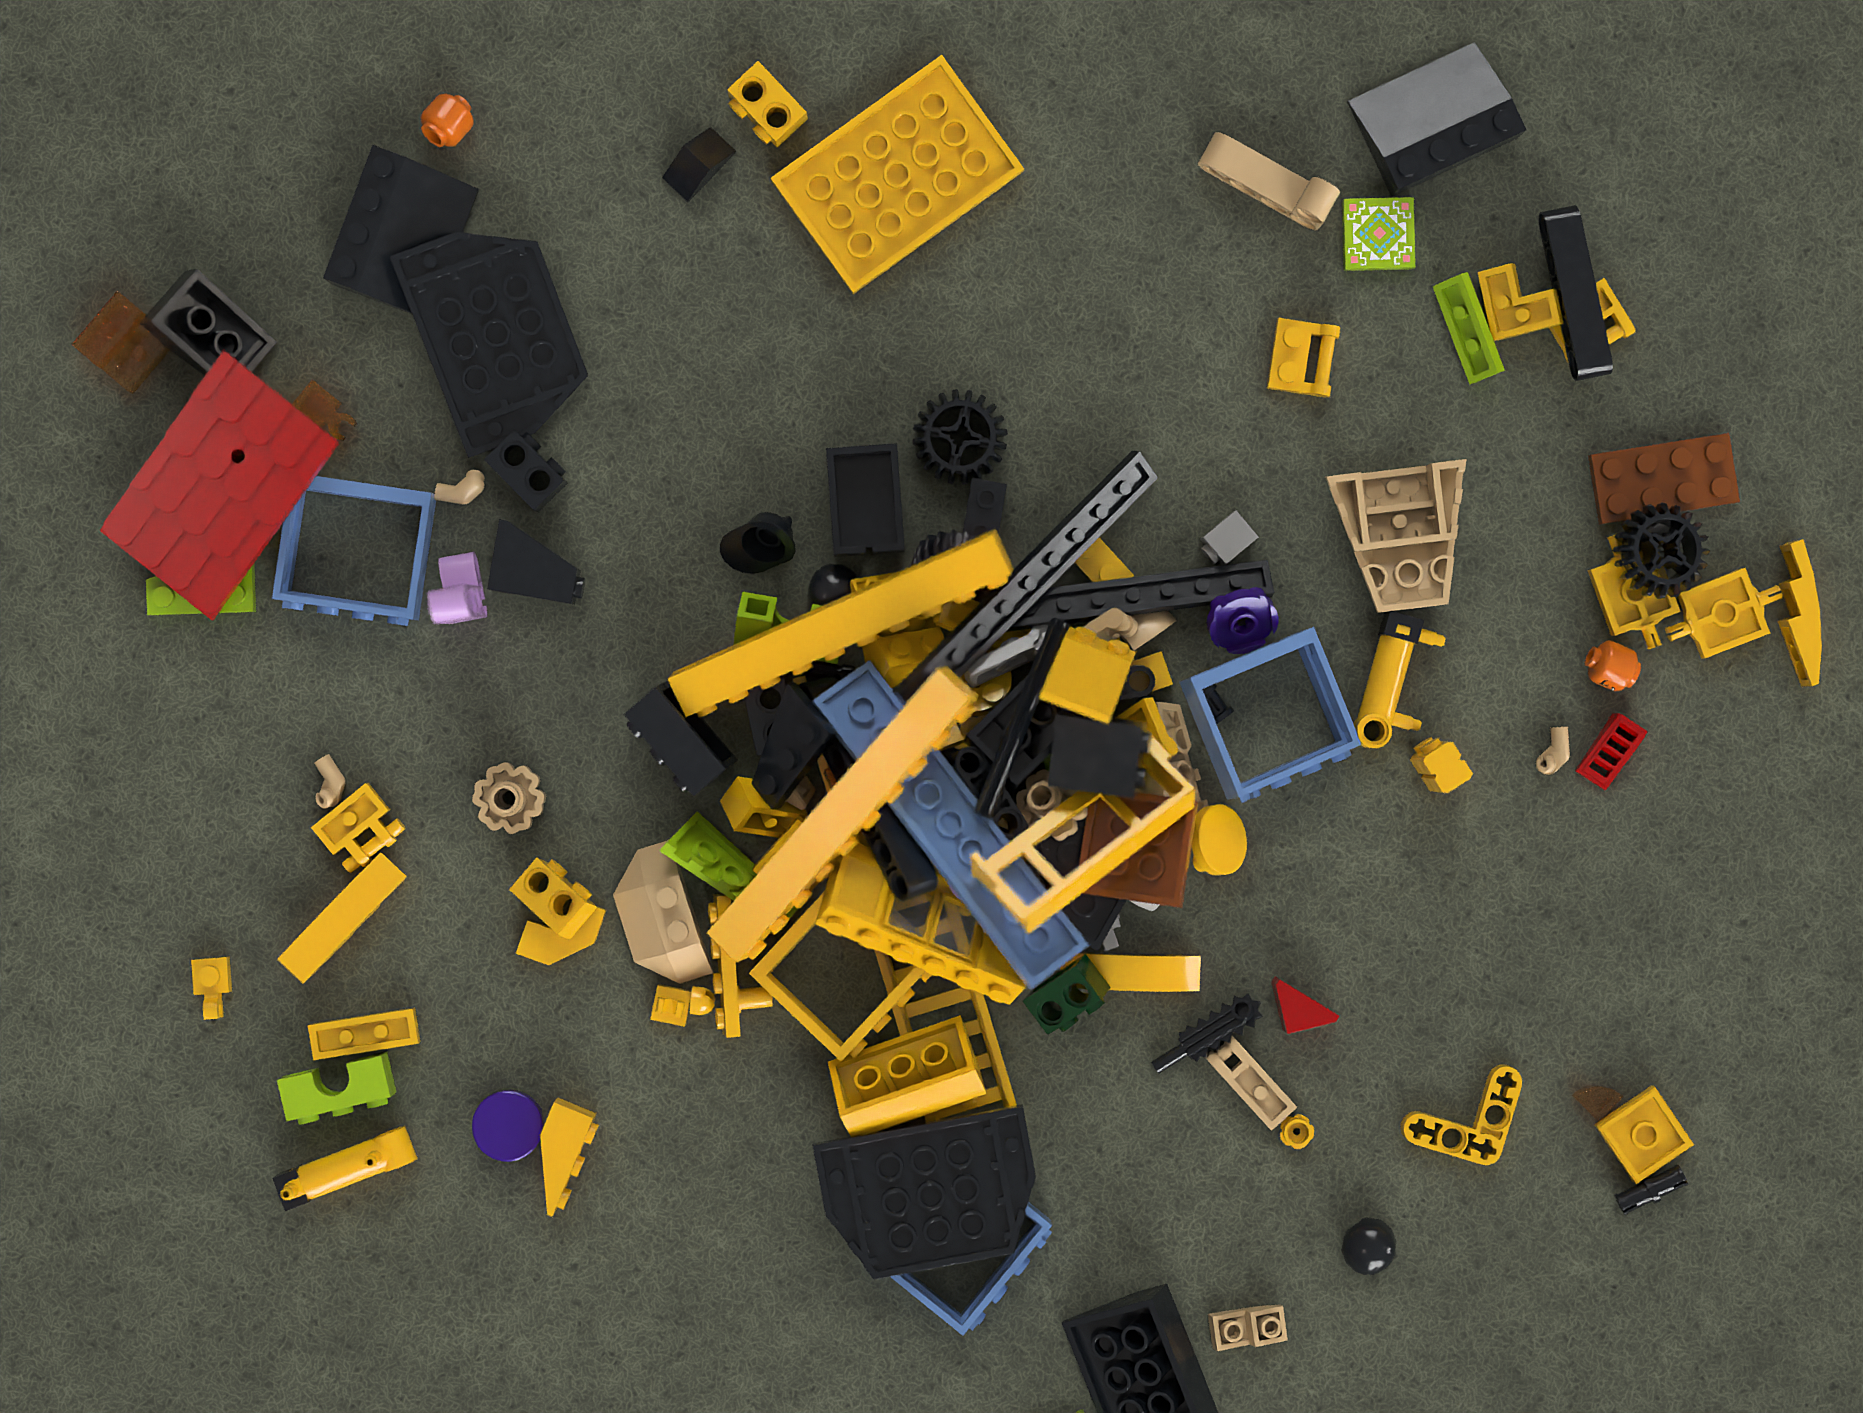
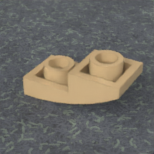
[1208,1305,1288,1351]

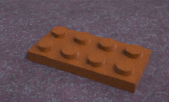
[1588,433,1740,525]

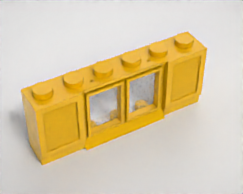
[815,843,1026,1005]

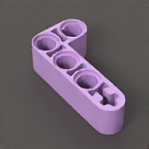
[428,552,487,624]

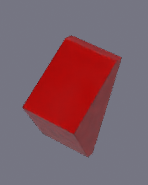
[1271,976,1339,1034]

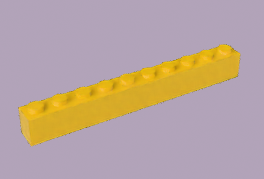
[667,529,1013,717]
[707,667,979,962]

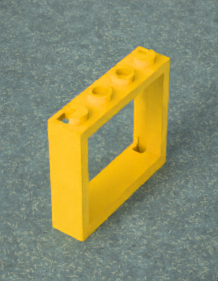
[749,892,932,1061]

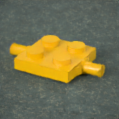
[1587,534,1681,649]
[1665,568,1783,659]

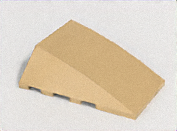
[1325,459,1467,613]

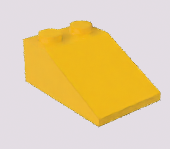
[1040,627,1136,724]

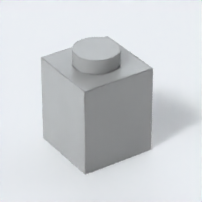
[1200,510,1258,566]

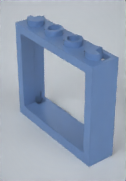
[272,476,436,626]
[1179,627,1362,803]
[890,1202,1052,1335]

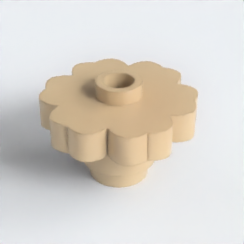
[472,762,546,834]
[1016,769,1087,841]

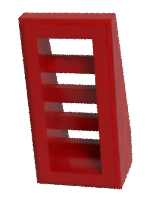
[1575,713,1648,790]

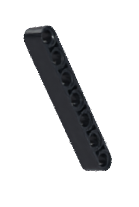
[798,675,938,902]

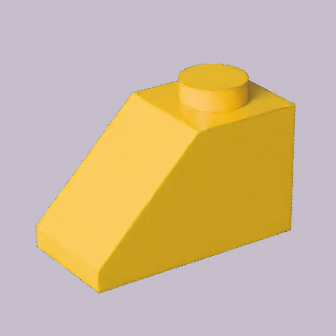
[720,776,808,838]

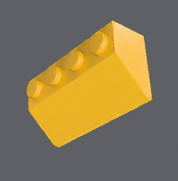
[828,1015,987,1137]

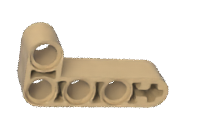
[1198,132,1340,231]

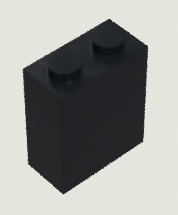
[1048,711,1152,798]

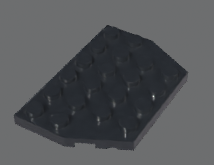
[390,232,589,458]
[812,1104,1036,1280]

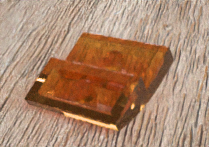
[71,291,170,394]

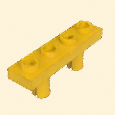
[708,894,773,1038]

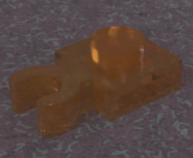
[292,380,357,441]

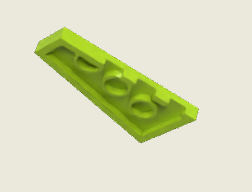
[659,811,799,919]

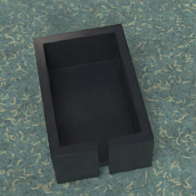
[826,443,905,557]
[624,681,738,796]

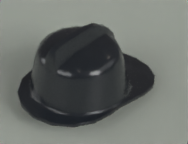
[720,512,796,574]

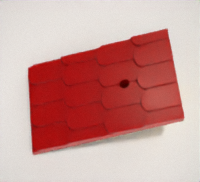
[99,351,339,621]

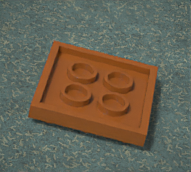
[1079,792,1198,908]

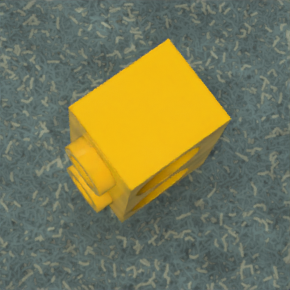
[727,61,808,148]
[509,857,597,939]

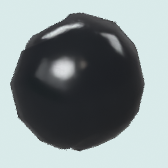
[807,564,858,608]
[1341,1218,1396,1275]

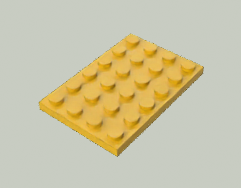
[770,55,1024,294]

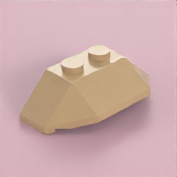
[613,840,714,984]

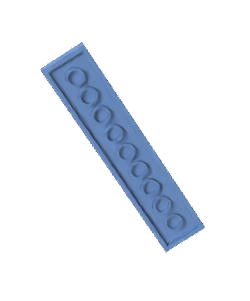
[812,660,1088,990]

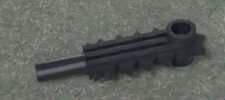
[1152,993,1263,1074]

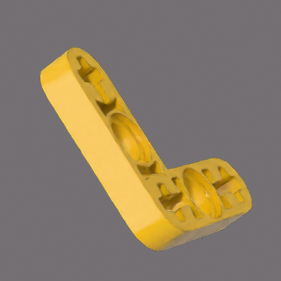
[1401,1064,1522,1165]

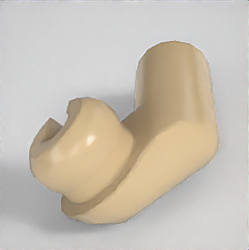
[434,470,485,505]
[1536,727,1570,775]
[314,754,346,808]

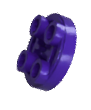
[472,1089,544,1162]

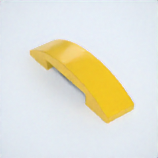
[1060,952,1201,992]

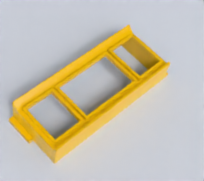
[970,731,1195,934]

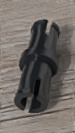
[1614,1164,1689,1215]

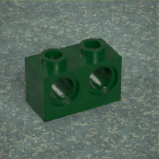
[1022,954,1111,1035]

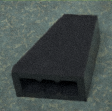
[487,519,585,605]

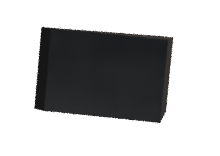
[662,127,736,202]

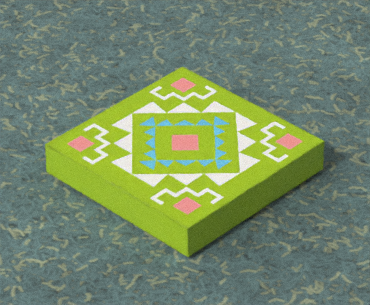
[1342,197,1416,271]

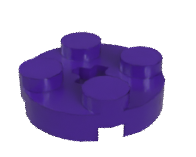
[1206,587,1279,654]

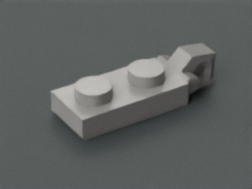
[964,624,1049,688]

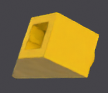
[540,1098,599,1217]

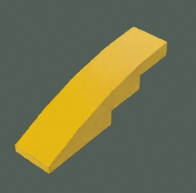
[1778,539,1822,686]
[277,852,406,984]

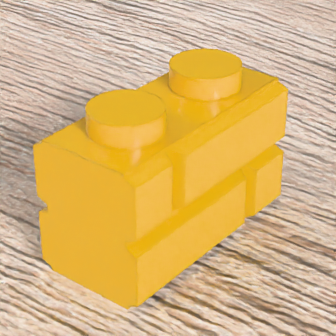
[1410,737,1473,793]

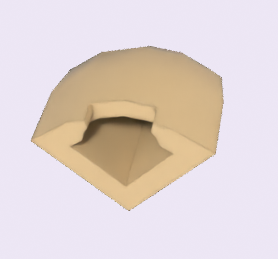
[1121,611,1177,651]

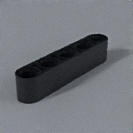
[1538,205,1613,381]
[946,746,1060,892]

